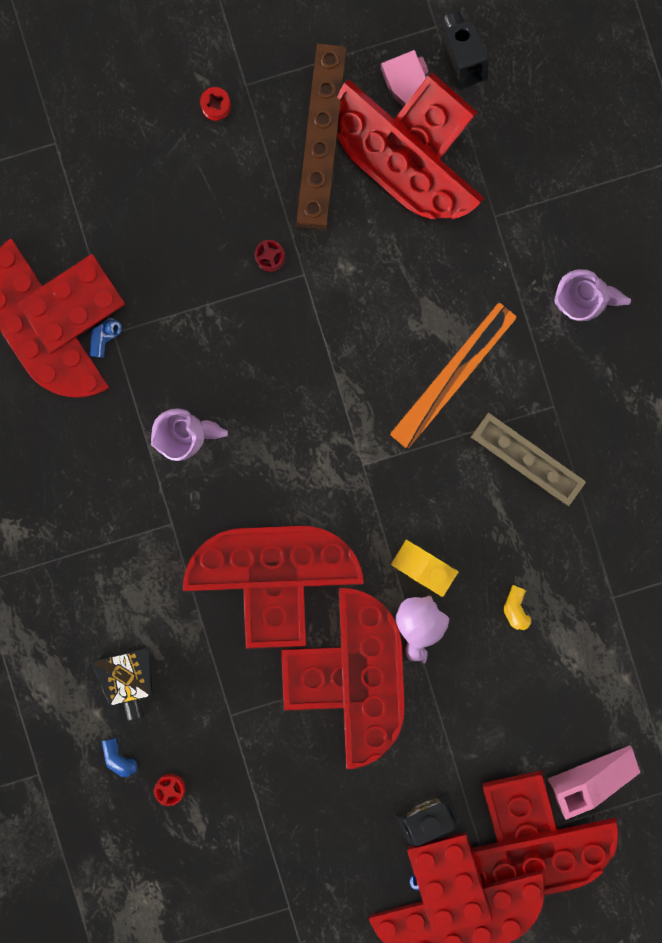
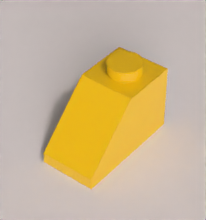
[390,540,458,597]

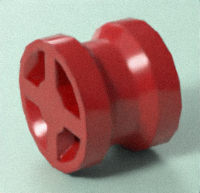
[200,87,231,121]
[154,773,186,806]

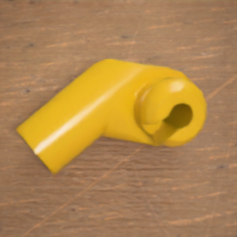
[504,585,531,630]

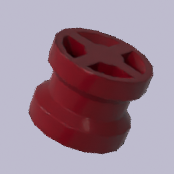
[254,240,286,272]

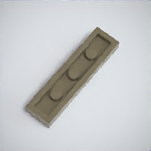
[470,413,586,506]

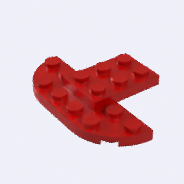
[337,72,485,220]
[0,238,126,398]
[183,526,364,648]
[281,588,404,769]
[471,770,618,895]
[369,832,545,943]

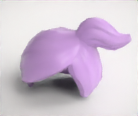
[554,269,631,321]
[151,408,228,461]
[396,596,449,664]

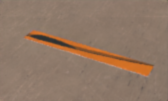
[390,303,517,449]

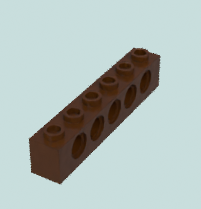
[296,44,347,230]

